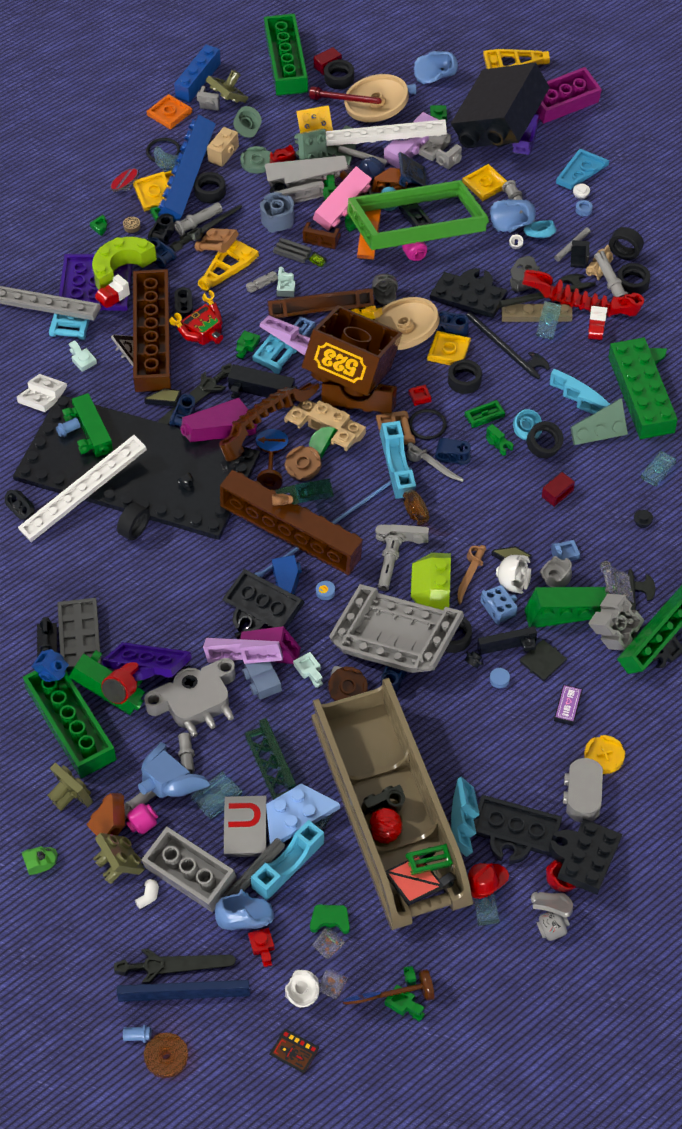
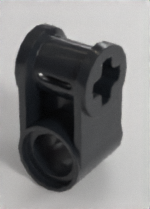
[148,214,175,245]

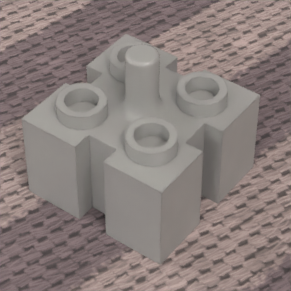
[588,594,645,651]

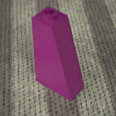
[180,398,257,442]

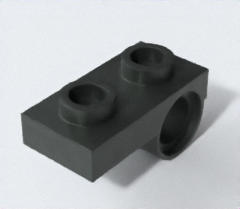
[361,785,405,816]

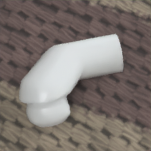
[135,879,159,909]

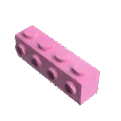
[313,166,372,231]

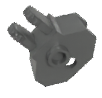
[510,256,545,293]

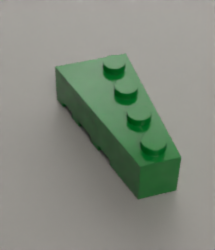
[524,587,610,628]

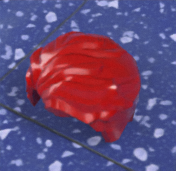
[270,145,296,163]
[369,808,403,844]
[546,860,577,892]

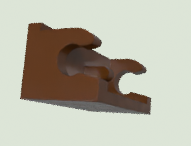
[302,222,341,249]

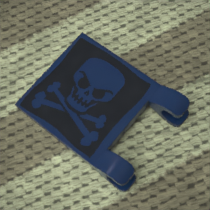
[398,152,428,188]

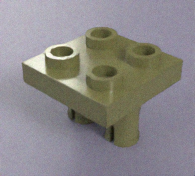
[47,762,93,811]
[93,833,145,884]

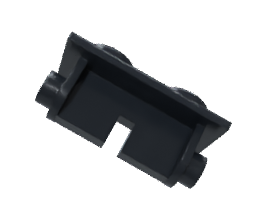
[37,617,57,658]

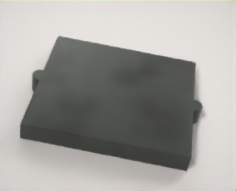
[520,640,567,682]

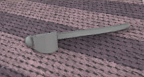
[407,442,463,482]

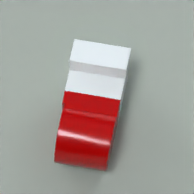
[95,274,130,308]
[588,306,607,340]

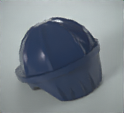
[358,157,385,181]

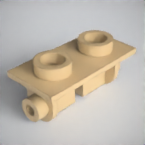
[586,245,613,280]

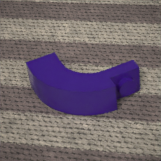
[512,113,540,155]

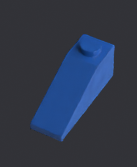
[272,555,302,595]

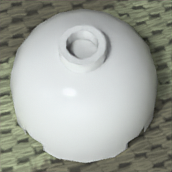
[496,555,531,594]

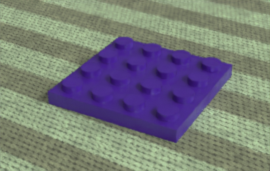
[59,254,133,311]

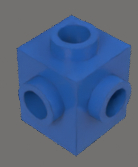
[31,649,69,682]

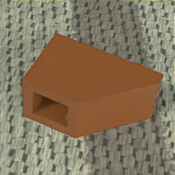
[371,167,408,193]
[86,793,125,836]

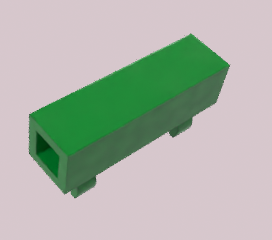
[62,393,113,457]
[69,650,145,715]

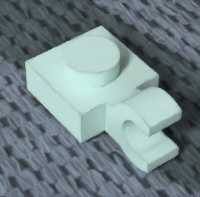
[69,340,97,372]
[293,652,323,688]

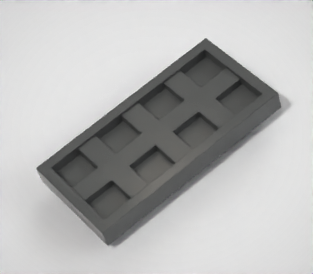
[57,598,102,671]

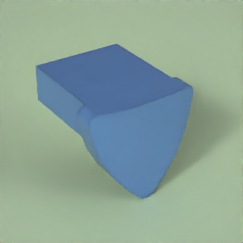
[551,540,580,561]

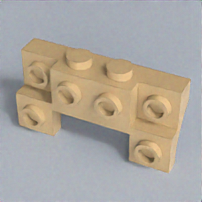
[284,400,366,451]

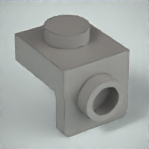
[197,86,220,111]
[436,144,462,170]

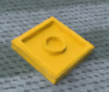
[462,164,507,201]
[132,171,169,212]
[427,331,471,366]

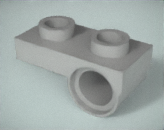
[419,133,451,161]

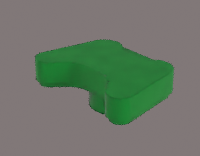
[310,904,350,934]

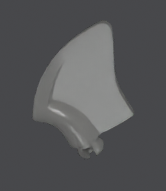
[531,892,573,917]

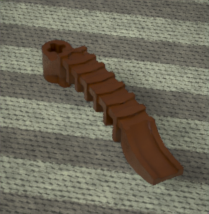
[219,382,320,461]

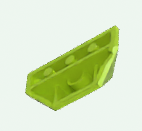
[411,553,451,610]

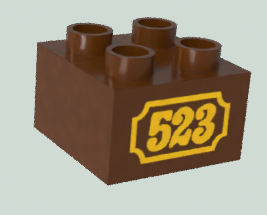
[302,305,403,397]

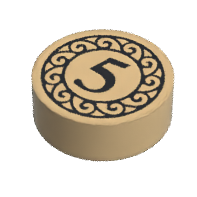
[123,217,141,233]

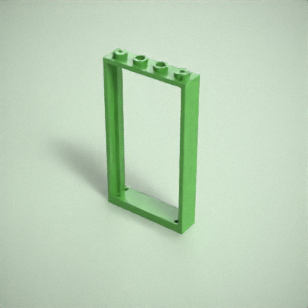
[347,180,489,250]

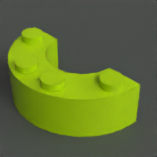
[92,237,157,290]

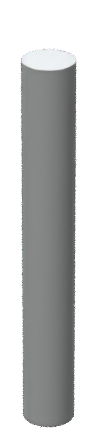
[338,145,387,166]
[554,227,591,262]

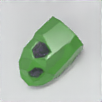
[21,846,58,875]

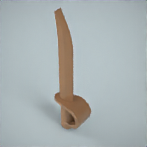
[272,494,315,506]
[458,545,486,605]

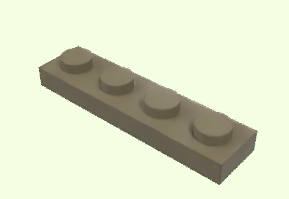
[501,304,573,322]

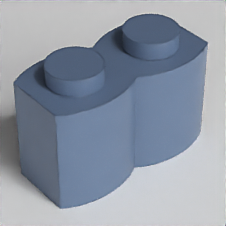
[242,662,282,700]

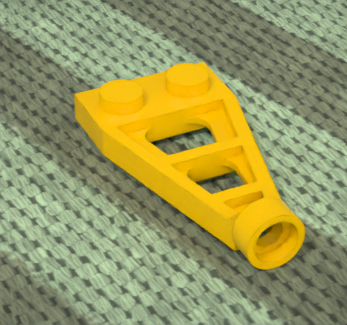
[483,49,550,69]
[198,240,259,291]

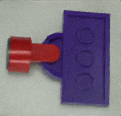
[101,642,192,704]

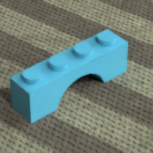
[380,421,416,499]
[251,820,324,901]

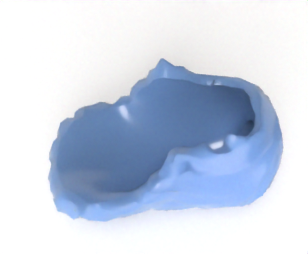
[414,51,458,84]
[490,199,536,233]
[215,889,274,931]

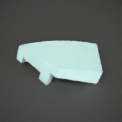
[277,267,295,297]

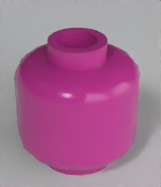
[402,241,427,261]
[126,803,158,834]

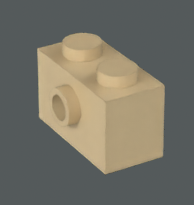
[207,127,239,167]

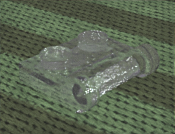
[600,561,634,605]

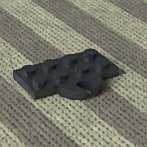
[430,268,508,318]
[222,569,305,632]
[474,795,562,864]
[549,819,623,895]

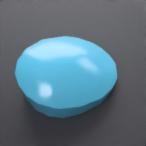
[524,220,557,238]
[513,409,542,440]

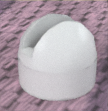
[509,234,523,249]

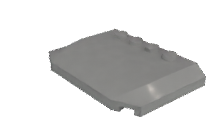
[329,584,464,673]

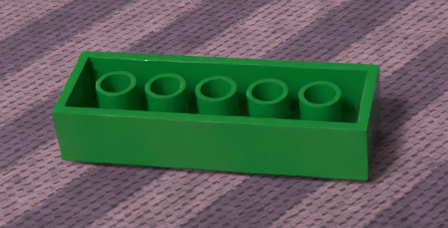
[264,14,308,96]
[608,337,678,439]
[23,670,117,779]

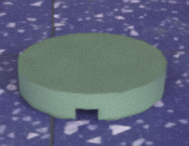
[240,146,271,174]

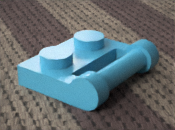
[49,313,90,340]
[252,334,297,374]

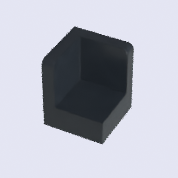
[570,240,590,268]

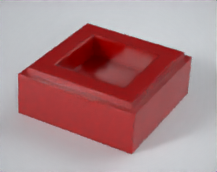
[408,385,431,406]

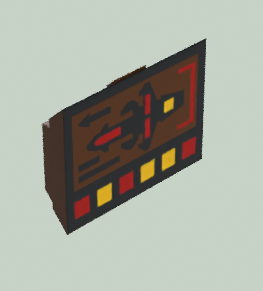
[269,1029,319,1073]

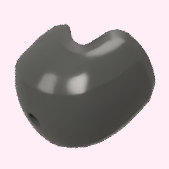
[372,273,398,305]

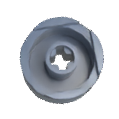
[260,192,295,233]

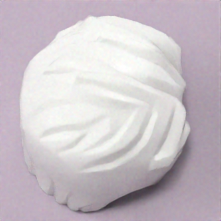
[285,970,320,1008]

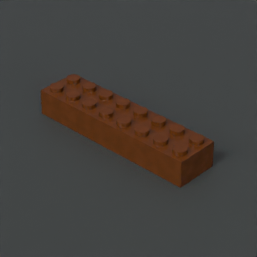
[133,269,171,392]
[220,470,363,576]

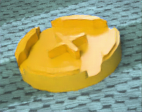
[584,735,625,774]

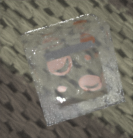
[312,928,345,959]
[319,969,348,999]

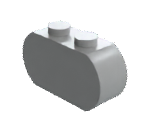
[563,758,603,823]

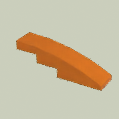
[357,209,381,260]

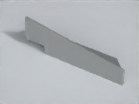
[265,156,348,188]

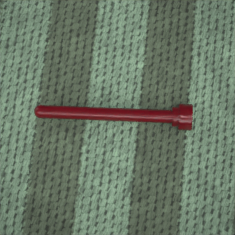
[309,86,382,104]

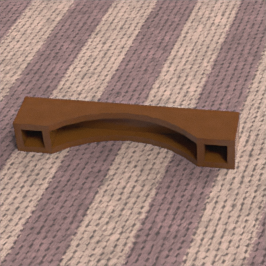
[267,288,374,318]

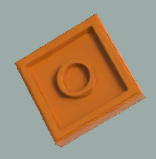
[146,94,192,130]

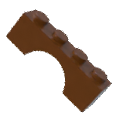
[322,380,397,414]

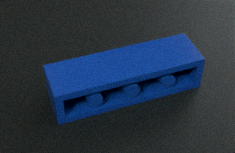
[174,44,221,103]

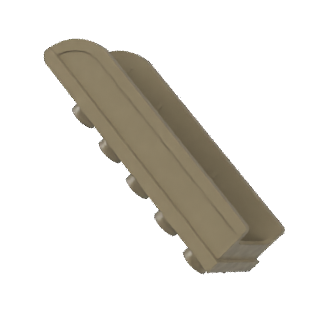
[311,678,473,930]

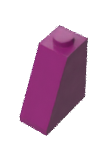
[240,626,301,664]

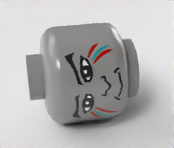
[536,911,570,941]

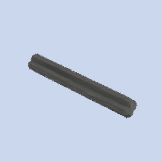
[221,838,285,898]

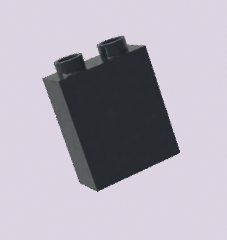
[451,63,550,148]

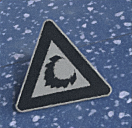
[111,335,133,366]

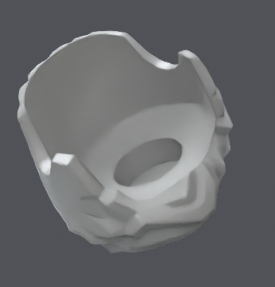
[540,556,572,587]

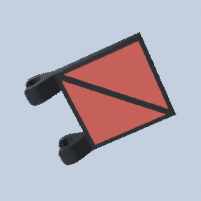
[385,847,456,906]

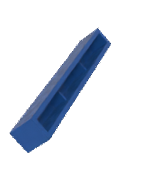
[158,114,216,222]

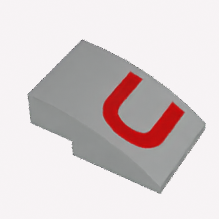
[224,796,267,857]

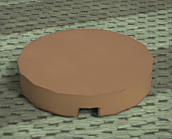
[285,446,322,481]

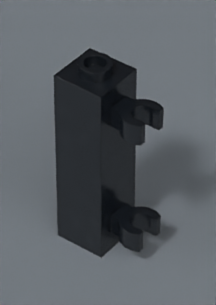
[228,364,297,399]

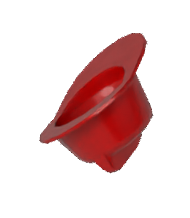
[468,863,509,899]

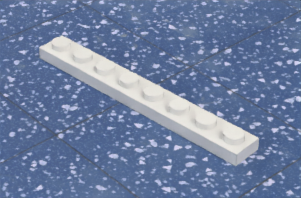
[326,119,447,146]
[18,435,147,542]

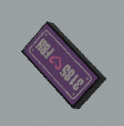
[554,684,583,726]

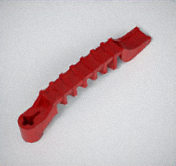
[522,270,644,317]

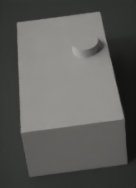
[141,826,237,913]

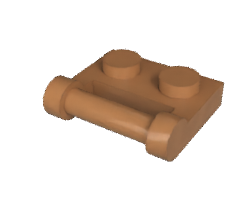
[195,228,239,253]
[376,411,416,445]

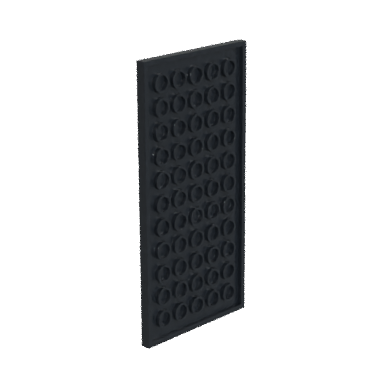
[13,395,260,540]

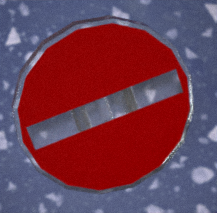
[110,168,139,192]

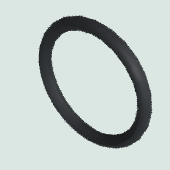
[146,138,180,163]
[409,409,447,440]

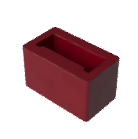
[314,47,342,75]
[542,472,575,507]

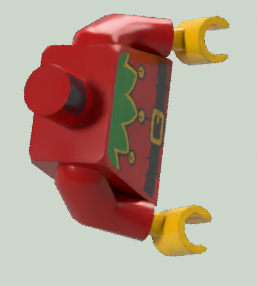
[169,290,223,345]

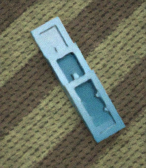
[550,369,610,414]
[451,777,480,857]

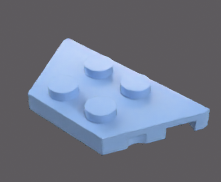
[266,784,340,844]

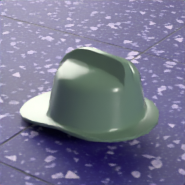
[233,106,262,138]

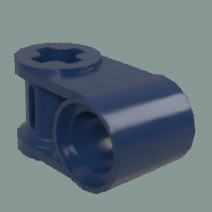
[147,237,177,269]
[436,311,469,337]
[169,394,195,427]
[435,438,471,465]
[381,666,407,694]

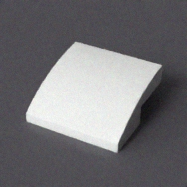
[17,374,67,412]

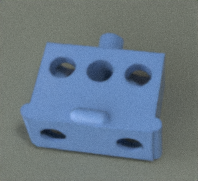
[480,585,518,625]

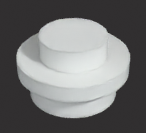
[573,184,590,199]

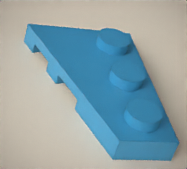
[556,149,609,190]

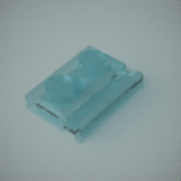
[191,772,242,819]

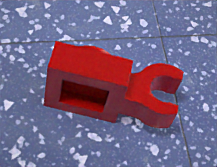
[248,927,275,967]

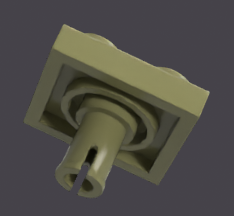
[206,69,249,103]

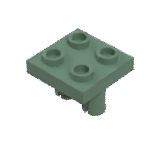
[294,129,327,160]

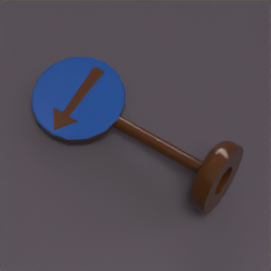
[256,429,289,491]
[342,969,434,1005]

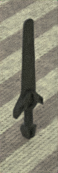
[169,205,242,252]
[158,363,233,425]
[114,949,236,984]

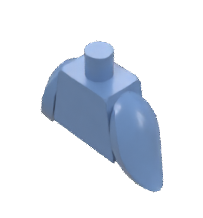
[138,742,210,798]

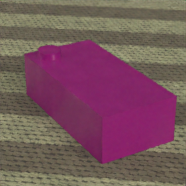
[536,67,602,124]

